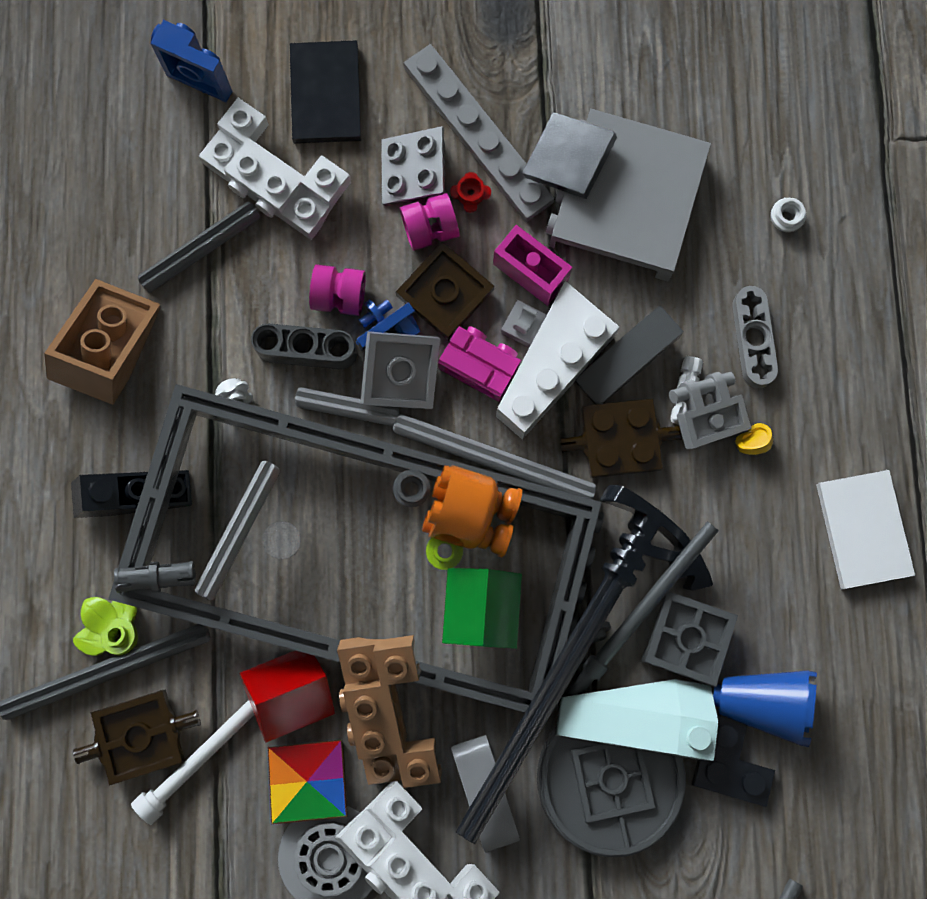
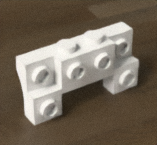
[199,97,351,240]
[335,781,500,899]

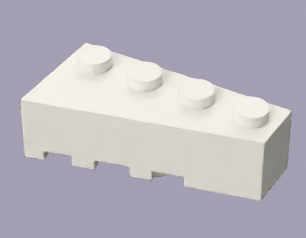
[496,281,619,440]

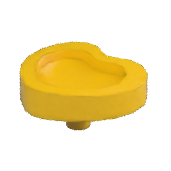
[735,423,773,455]

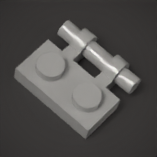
[669,372,751,449]

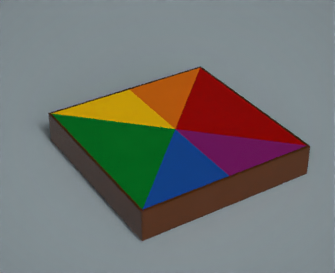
[268,740,348,824]

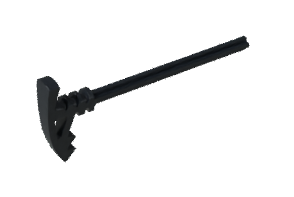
[456,485,713,844]

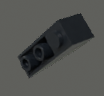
[71,470,192,518]

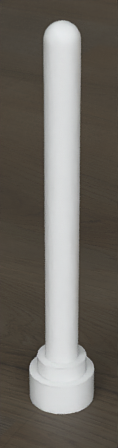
[131,700,254,825]

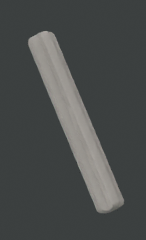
[195,461,280,600]

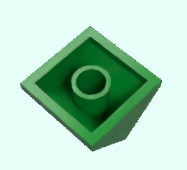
[442,568,522,649]

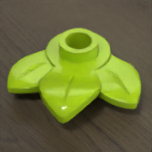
[73,597,138,656]

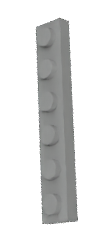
[403,44,554,223]

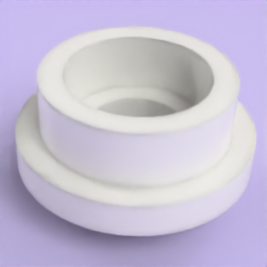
[770,198,806,232]

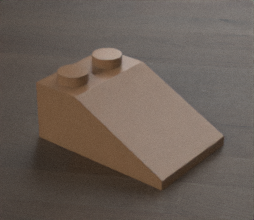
[44,279,160,405]

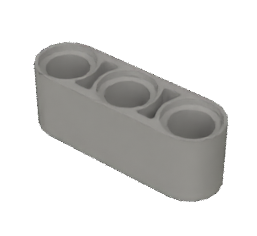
[451,735,520,853]

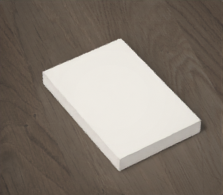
[816,470,915,590]

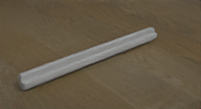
[393,414,597,500]

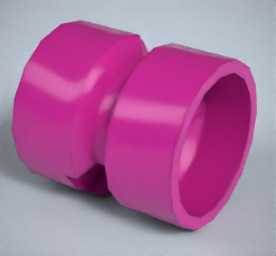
[399,193,460,251]
[309,264,366,316]

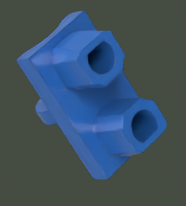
[355,299,420,351]

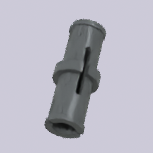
[114,561,196,593]

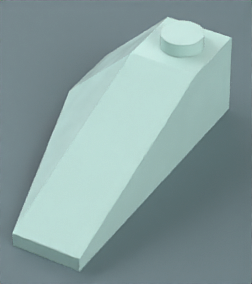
[556,679,718,761]

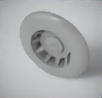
[278,806,373,899]

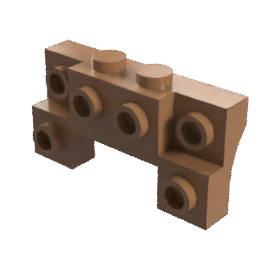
[337,635,442,788]

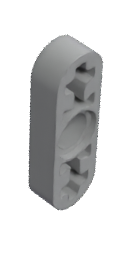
[732,286,778,388]

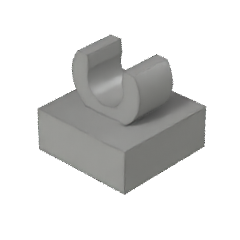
[501,300,547,348]

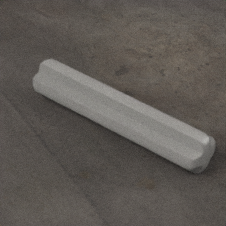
[295,387,399,426]

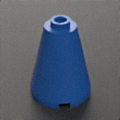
[713,670,817,747]

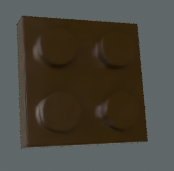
[395,242,495,340]

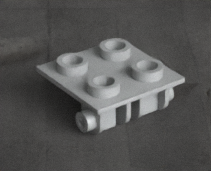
[382,126,446,205]

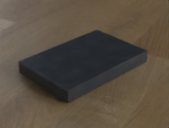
[290,40,361,144]

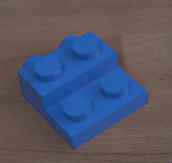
[150,20,232,103]

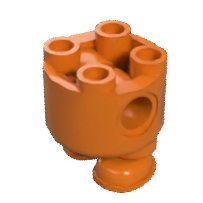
[422,465,523,558]

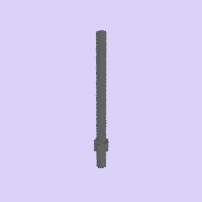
[566,521,719,696]

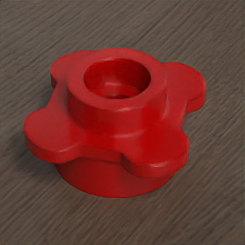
[450,172,491,213]

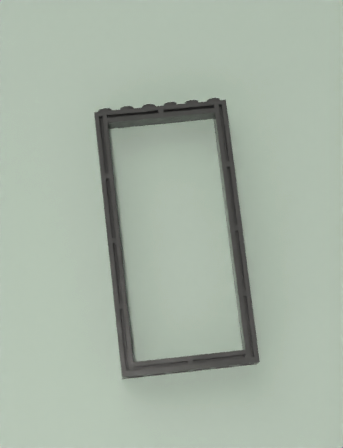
[108,384,604,712]

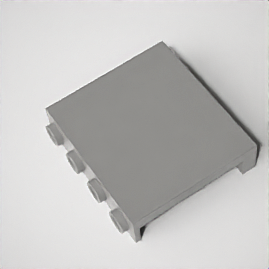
[546,108,711,282]

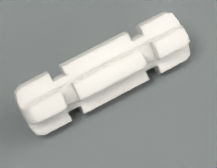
[670,356,703,425]

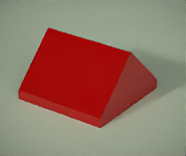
[239,650,335,743]

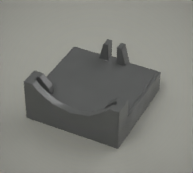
[640,591,738,686]

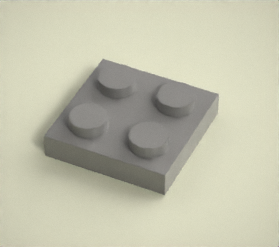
[361,331,440,409]

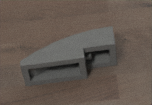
[575,305,684,405]

